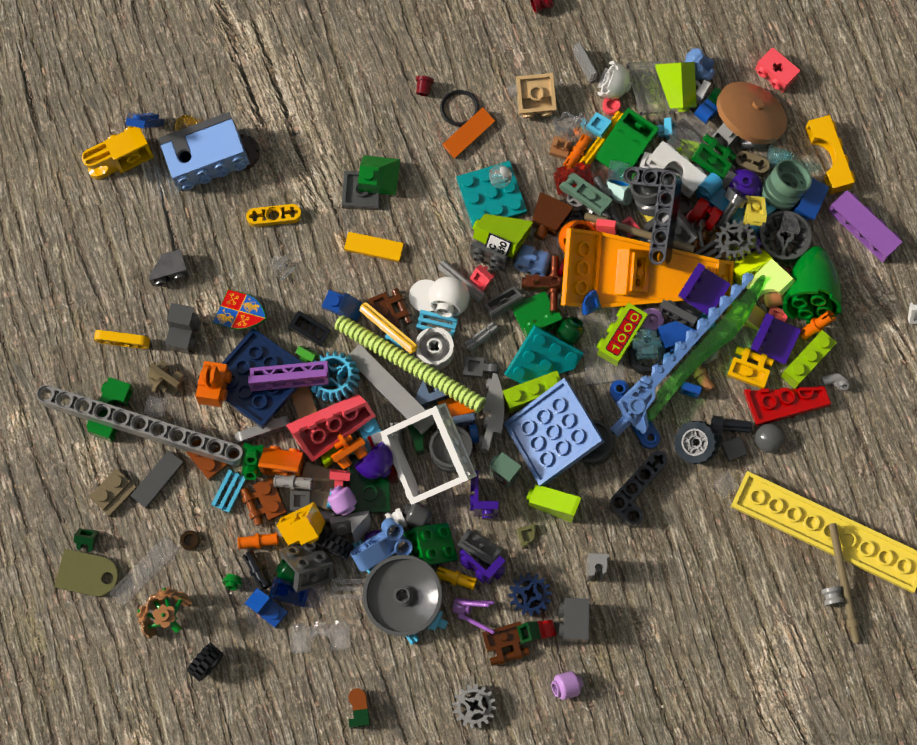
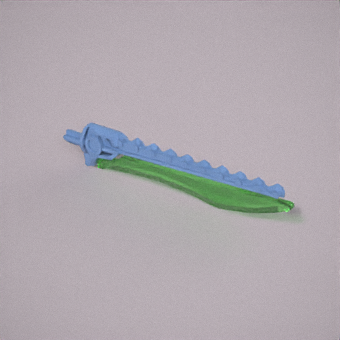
[610,272,766,437]

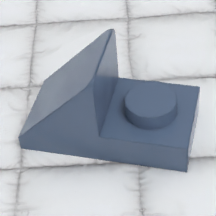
[415,380,450,408]

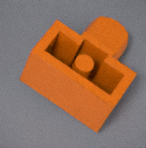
[195,361,232,407]

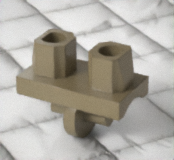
[148,361,184,396]

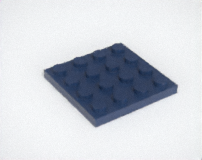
[222,328,310,429]

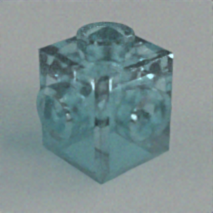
[632,328,661,359]

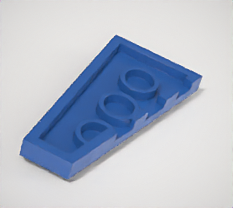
[125,112,164,129]

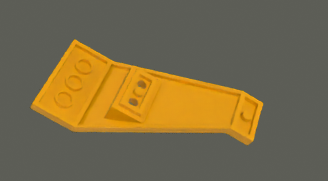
[561,228,734,308]

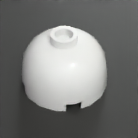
[598,61,632,100]

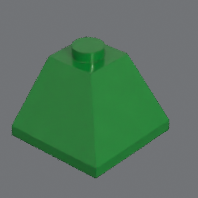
[358,155,401,195]

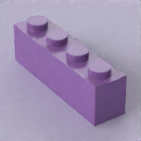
[828,190,902,263]

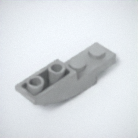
[478,373,504,454]

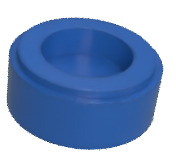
[469,424,479,444]

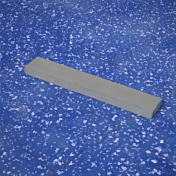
[346,344,435,434]

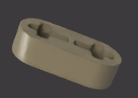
[734,151,770,176]

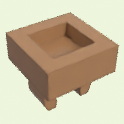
[549,136,572,160]

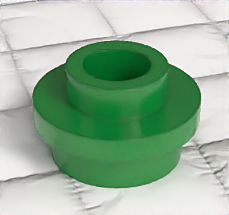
[222,574,242,591]

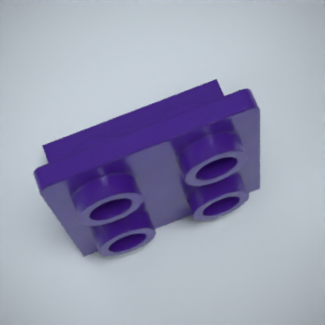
[677,263,730,315]
[750,313,801,364]

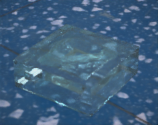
[607,160,630,182]

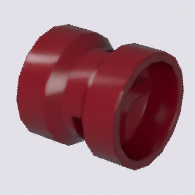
[530,0,554,13]

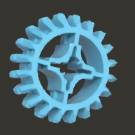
[311,351,360,403]

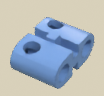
[514,245,552,276]

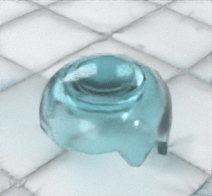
[767,145,796,167]

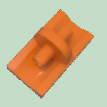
[330,434,368,469]

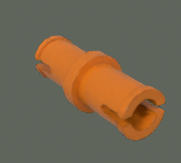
[563,134,592,171]
[800,310,836,340]
[237,532,279,550]

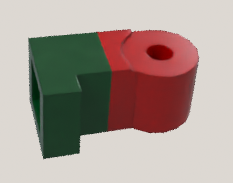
[517,619,557,644]

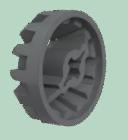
[758,211,812,264]

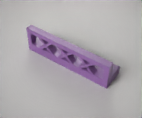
[248,361,329,392]

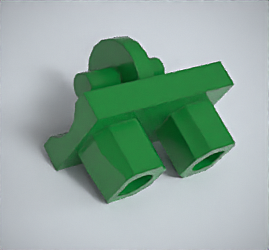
[242,443,264,480]

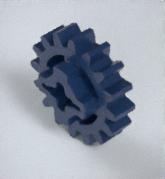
[508,573,552,617]

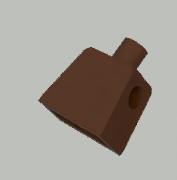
[532,192,573,241]

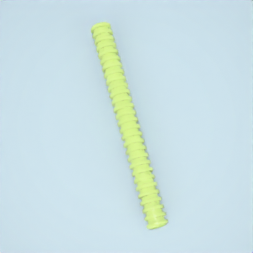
[335,315,486,413]

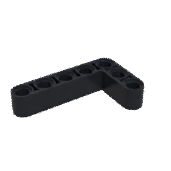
[623,167,682,266]

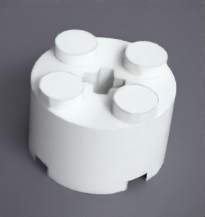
[416,327,454,371]

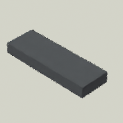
[130,450,184,509]

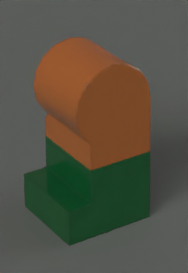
[348,688,370,729]

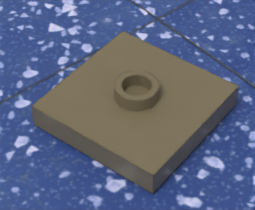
[297,462,335,511]

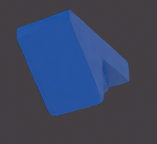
[322,290,363,322]
[244,588,288,629]

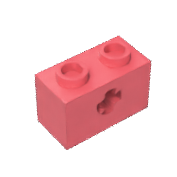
[755,47,801,93]

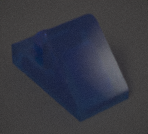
[269,577,310,607]

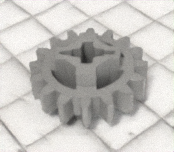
[452,684,496,729]

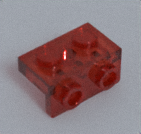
[552,161,595,195]

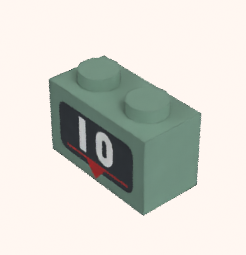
[489,452,521,489]

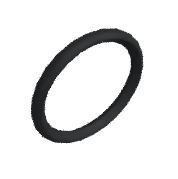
[440,90,479,126]

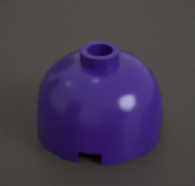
[724,169,762,207]
[355,441,394,479]

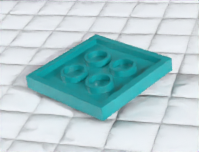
[456,161,527,228]

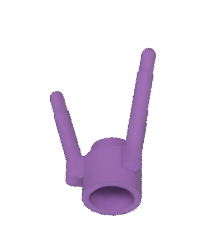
[453,597,495,634]

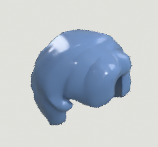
[685,48,715,81]

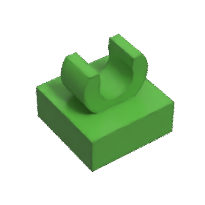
[295,345,320,363]

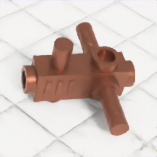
[522,256,563,313]

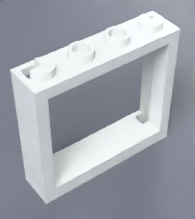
[380,403,477,505]

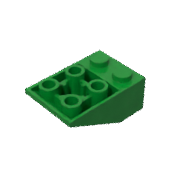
[594,108,659,177]

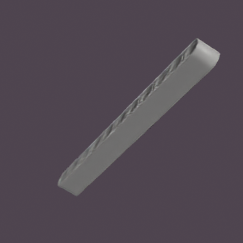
[37,385,243,466]

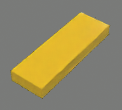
[344,231,404,263]

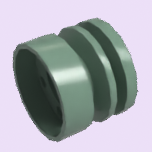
[761,159,812,211]

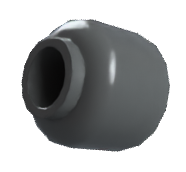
[402,502,433,528]

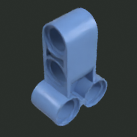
[350,518,413,571]

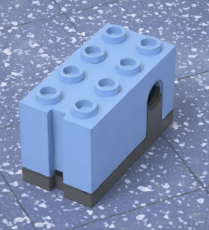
[158,112,250,191]

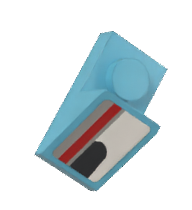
[358,417,382,453]

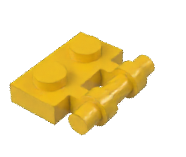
[727,346,774,389]

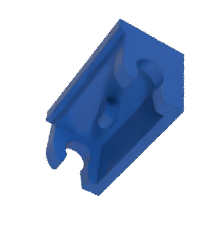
[791,177,829,222]

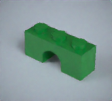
[87,377,134,442]

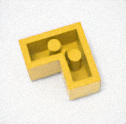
[276,502,326,545]

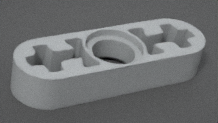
[235,416,290,445]

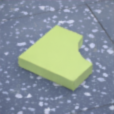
[746,259,795,299]

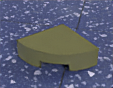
[516,524,536,549]

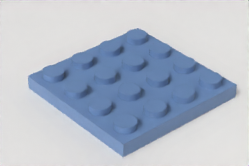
[503,378,605,486]

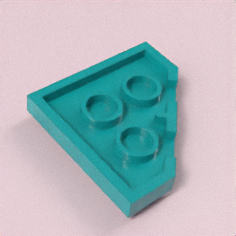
[504,325,584,384]

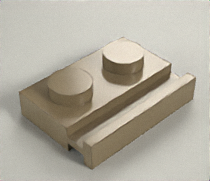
[89,468,137,517]

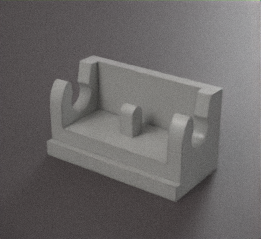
[586,553,609,581]

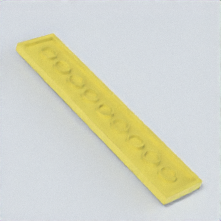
[730,471,917,593]

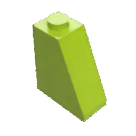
[655,62,697,112]
[472,214,533,258]
[526,484,581,523]

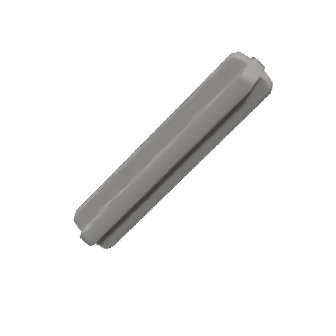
[438,260,485,302]

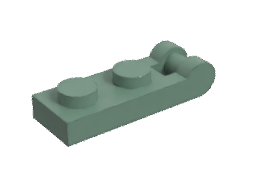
[559,172,613,216]

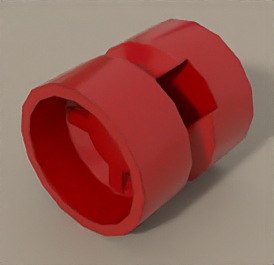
[688,197,723,232]

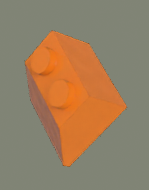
[258,446,305,477]

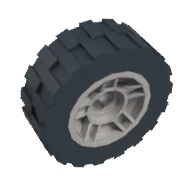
[674,421,720,464]

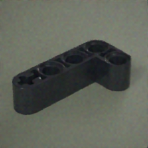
[609,451,668,528]

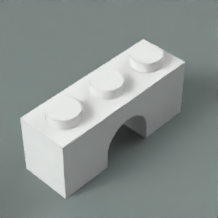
[646,141,707,198]

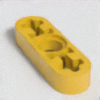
[246,204,302,227]
[94,330,150,349]

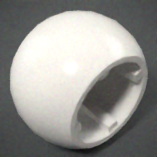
[428,277,470,317]

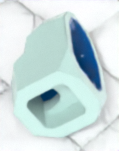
[605,179,633,205]

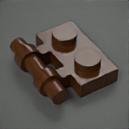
[368,288,413,335]
[482,621,530,666]

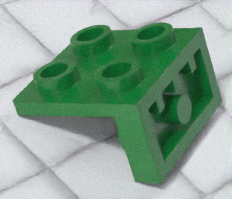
[512,292,562,339]
[404,523,458,565]

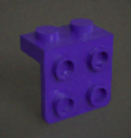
[470,470,498,520]
[460,549,506,585]

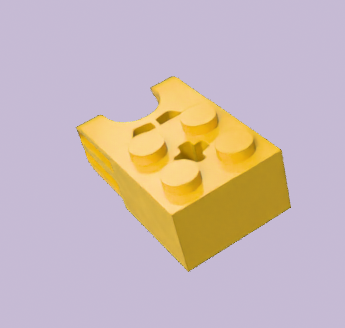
[82,126,154,180]

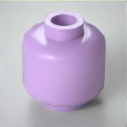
[327,485,357,516]
[551,671,583,700]

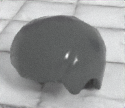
[755,423,785,453]

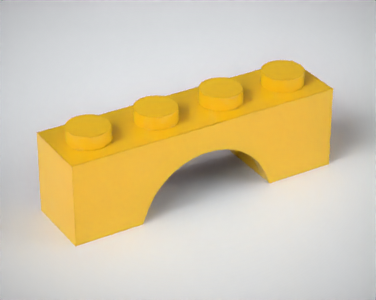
[805,115,855,195]

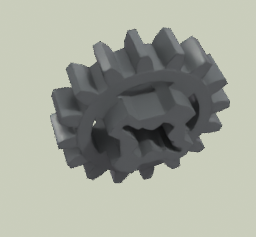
[714,220,757,261]

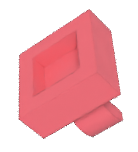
[469,265,495,291]
[329,469,350,488]

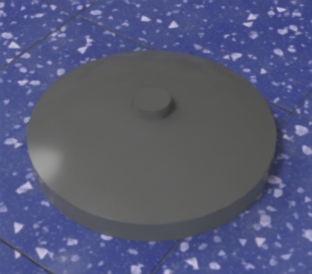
[363,555,443,636]

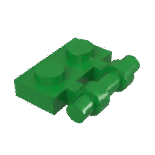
[691,134,737,179]

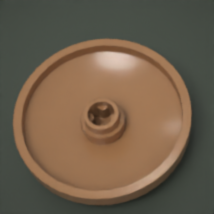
[717,82,787,144]

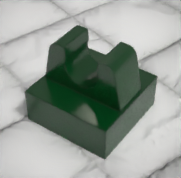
[73,528,99,552]

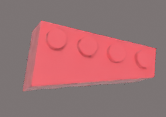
[286,394,376,462]

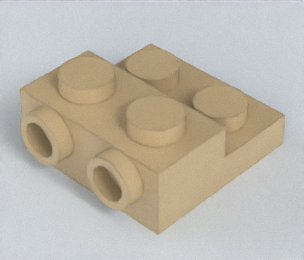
[516,73,557,119]

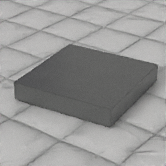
[342,171,381,210]

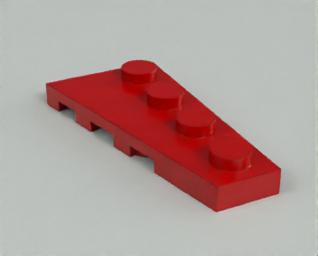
[743,386,831,427]

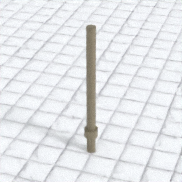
[584,212,695,253]
[828,523,861,643]

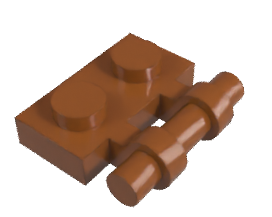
[240,477,287,526]

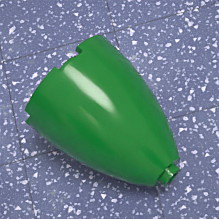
[783,246,842,324]

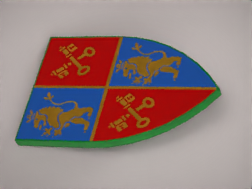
[213,289,267,330]

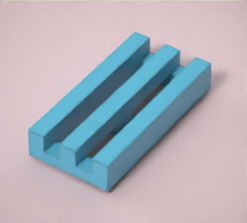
[416,310,458,338]
[211,469,247,514]

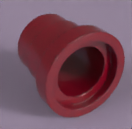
[415,76,434,96]

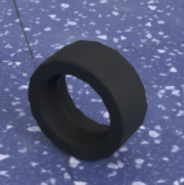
[628,337,666,375]

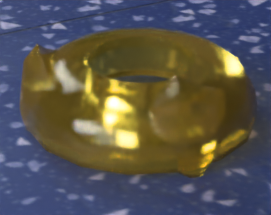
[175,115,198,132]

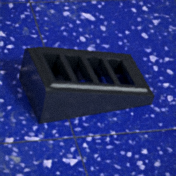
[287,310,331,347]

